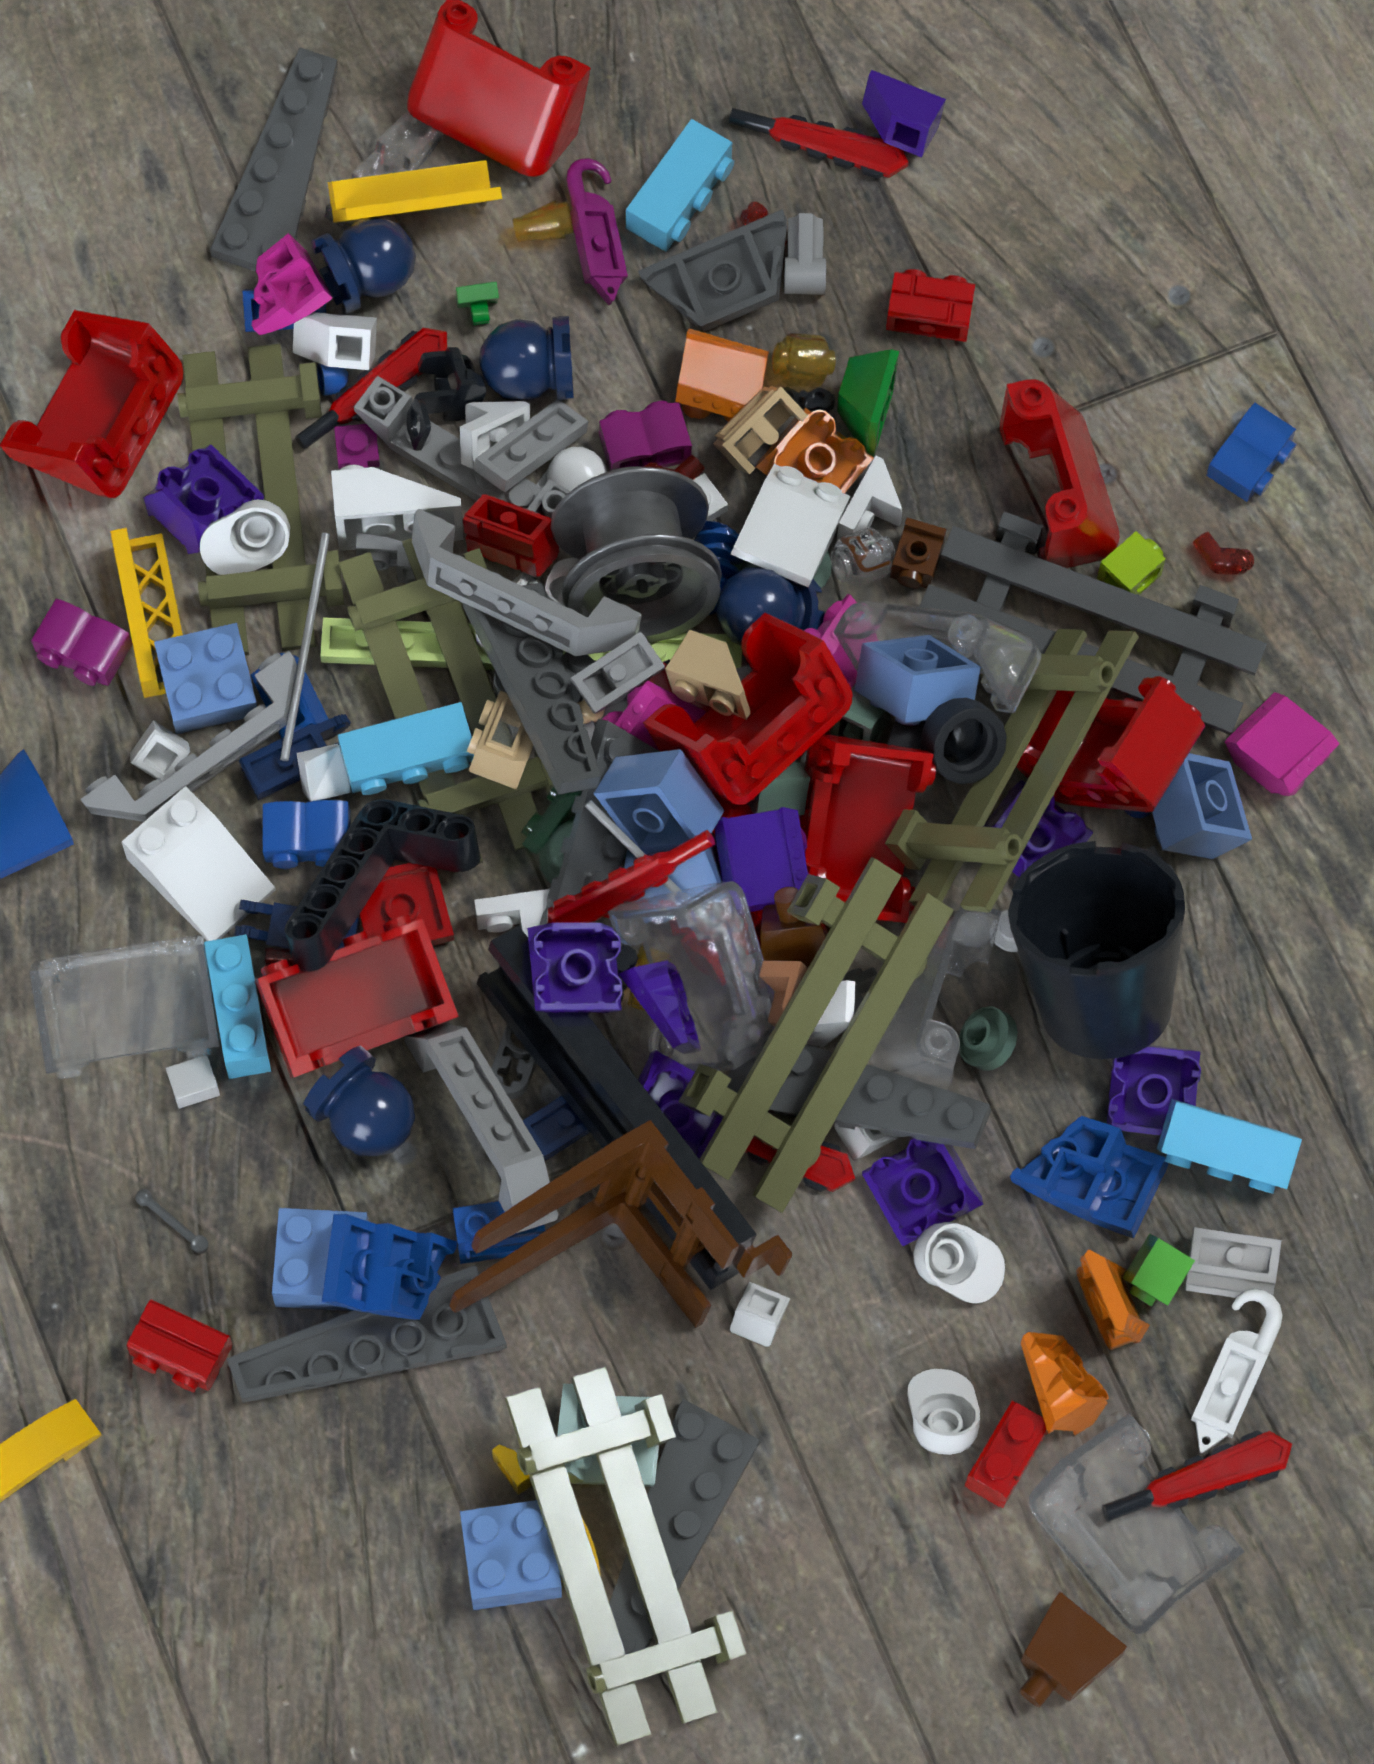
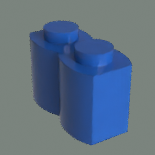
[1206,403,1297,502]
[263,800,350,869]

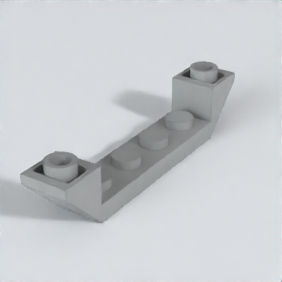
[354,376,570,518]
[412,509,641,656]
[80,651,297,822]
[405,1024,558,1233]

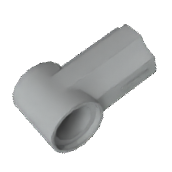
[784,213,826,295]

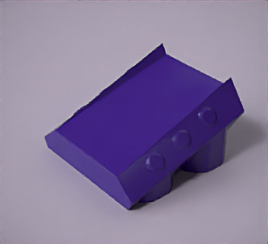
[143,444,264,554]
[983,780,1093,877]
[714,807,809,915]
[527,923,622,1012]
[619,960,701,1054]
[1107,1045,1201,1135]
[638,1050,723,1159]
[862,1138,984,1246]

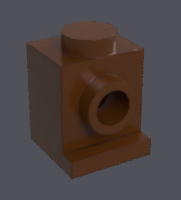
[890,517,947,589]

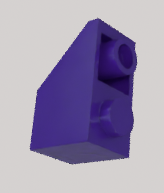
[862,70,946,158]

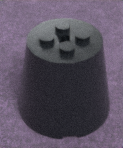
[1008,841,1185,1059]

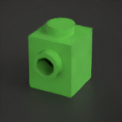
[1122,1233,1195,1306]

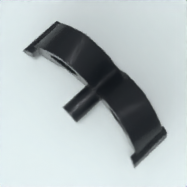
[782,386,835,413]

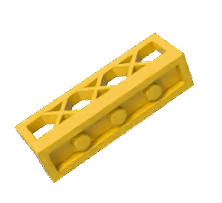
[327,160,502,223]
[110,528,183,698]

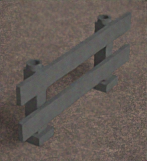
[916,511,1267,735]

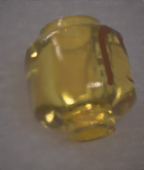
[772,333,836,388]

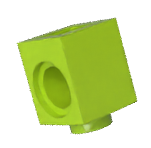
[1097,531,1166,595]

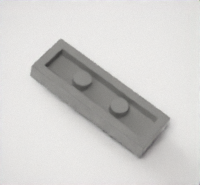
[474,400,589,493]

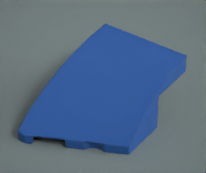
[0,749,74,879]
[1010,1116,1168,1239]
[322,1214,457,1320]

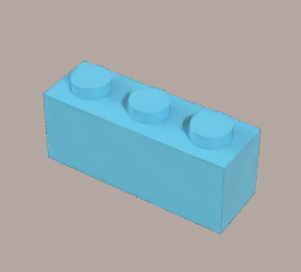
[626,119,735,252]
[338,702,474,795]
[204,934,271,1079]
[1157,1099,1302,1194]

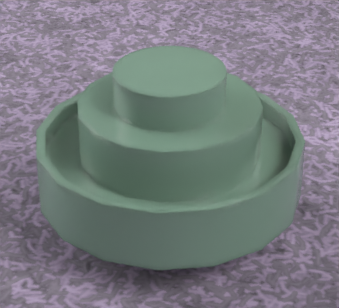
[958,1006,1018,1071]

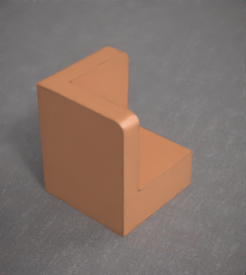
[759,961,808,1027]

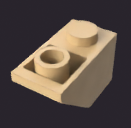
[665,630,750,720]

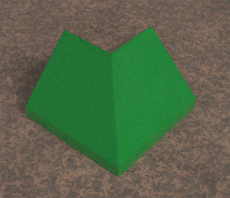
[837,349,899,458]

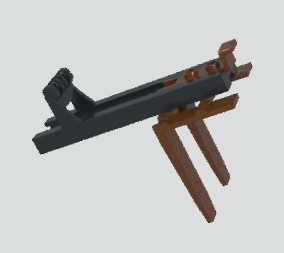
[449,926,792,1328]

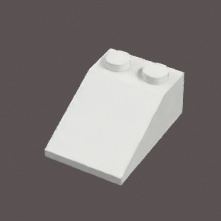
[731,464,850,587]
[331,465,464,551]
[122,786,276,941]

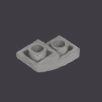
[356,533,416,584]

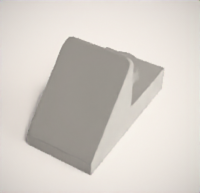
[570,632,665,714]

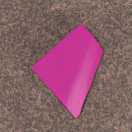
[252,233,333,335]

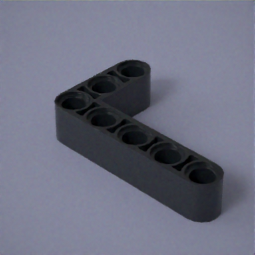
[285,799,481,972]

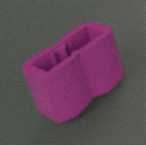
[599,401,692,471]
[31,599,133,686]

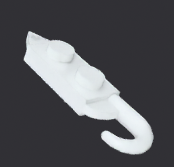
[1191,1289,1283,1454]

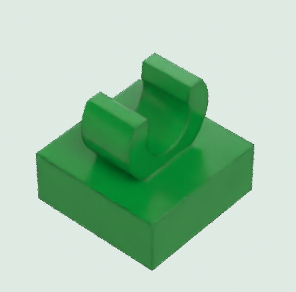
[455,281,499,326]

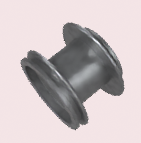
[551,467,722,643]

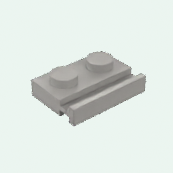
[1184,1227,1282,1298]

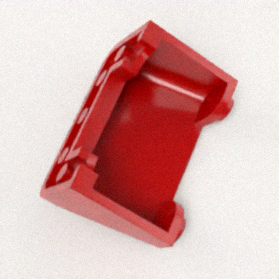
[407,0,591,177]
[0,310,183,498]
[999,379,1120,568]
[799,734,936,923]

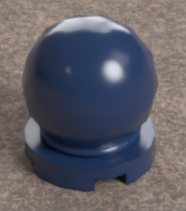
[311,216,416,315]
[479,316,574,401]
[716,567,825,646]
[303,1045,415,1156]

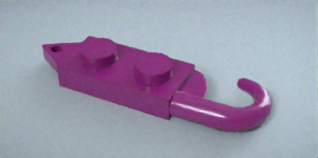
[566,158,628,305]

